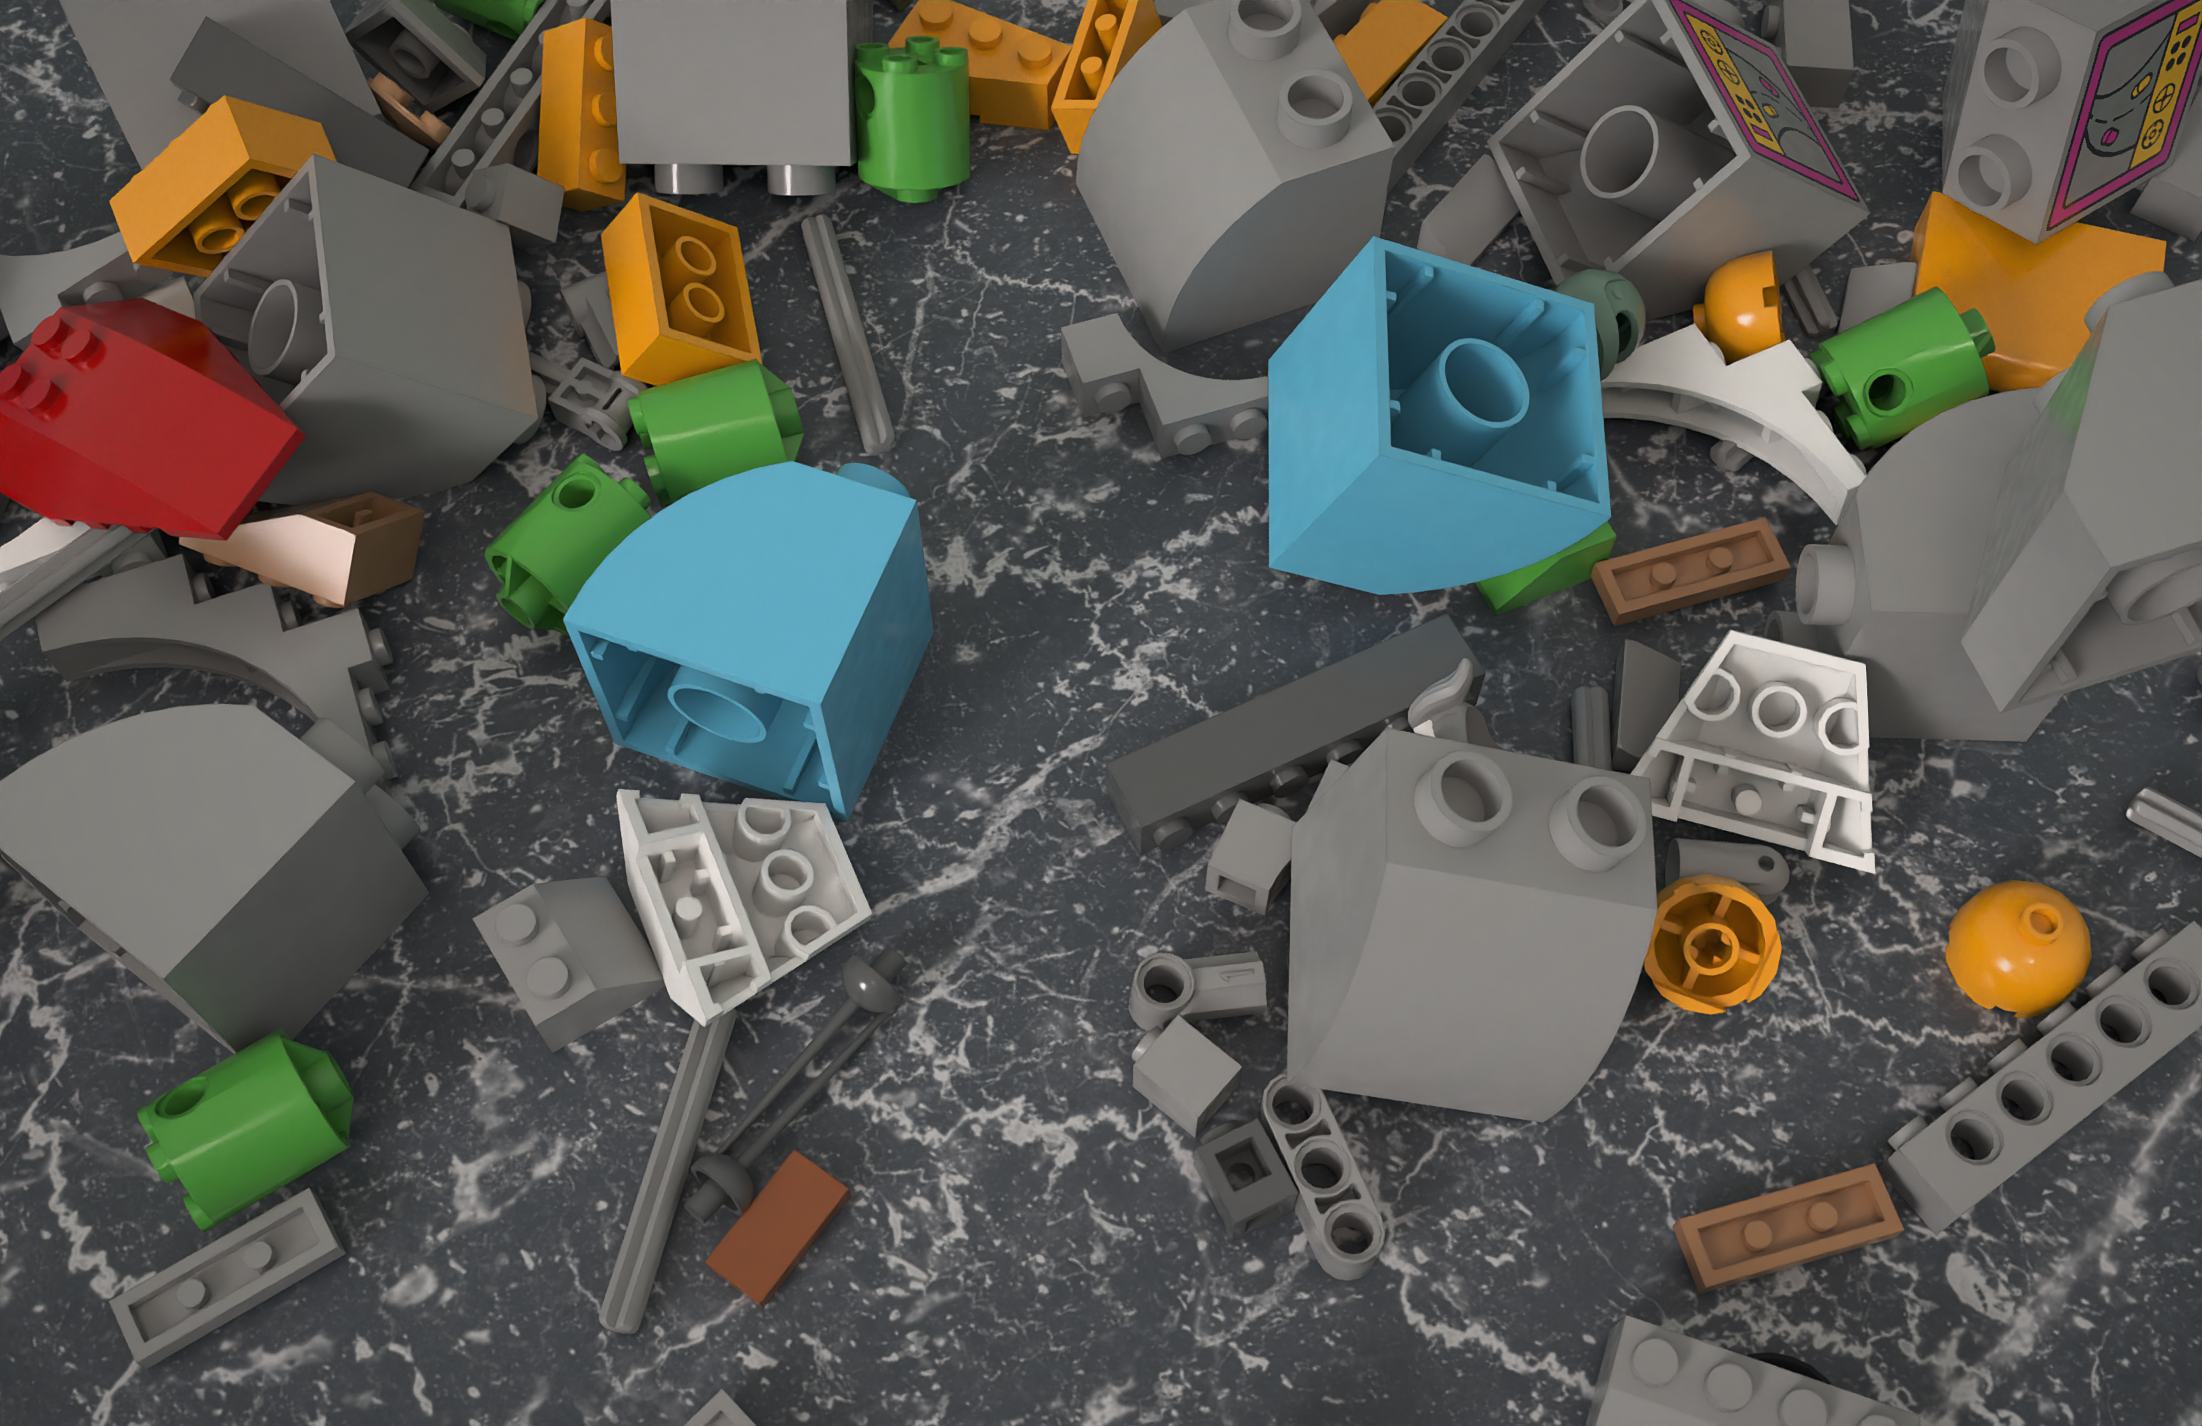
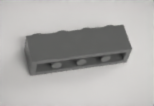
[169,16,429,188]

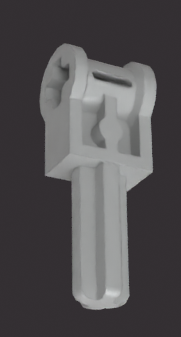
[528,351,648,451]

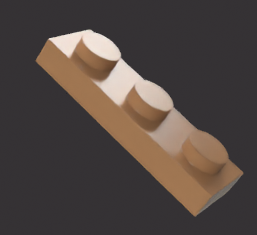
[1590,517,1791,627]
[1673,1163,1904,1294]

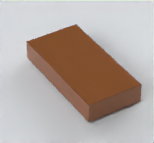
[705,1149,851,1309]

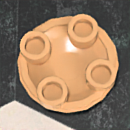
[366,71,452,151]

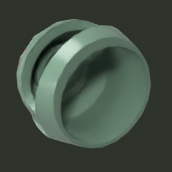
[1554,269,1646,382]

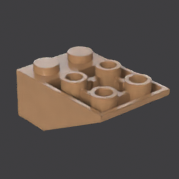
[179,491,425,608]

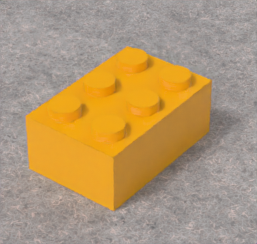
[109,95,337,278]
[601,192,763,386]

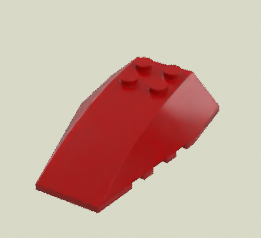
[0,298,306,541]

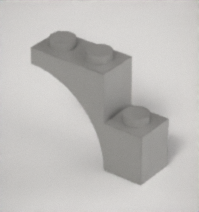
[1061,313,1269,459]
[1205,759,1352,916]

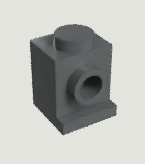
[1194,1118,1298,1242]

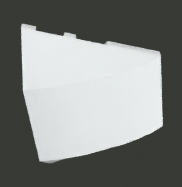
[1630,629,1875,874]
[616,789,872,1027]

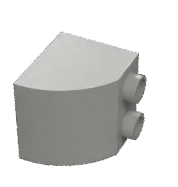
[610,0,873,196]
[1076,0,1395,354]
[194,153,546,505]
[1764,388,2064,742]
[0,704,429,1054]
[1287,728,1657,1123]

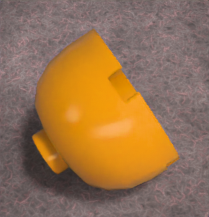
[1693,250,1786,365]
[1643,873,1782,1015]
[1945,880,2092,1018]

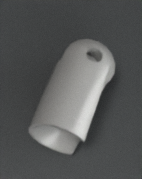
[1665,838,1790,905]

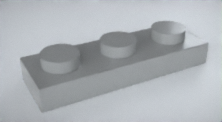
[109,1188,346,1369]

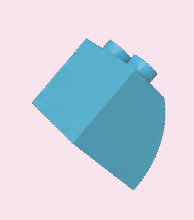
[1268,236,1611,595]
[563,461,934,822]

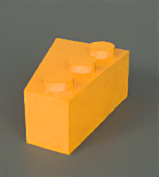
[888,0,1072,131]

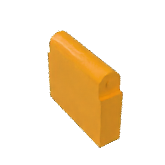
[1909,191,2167,392]

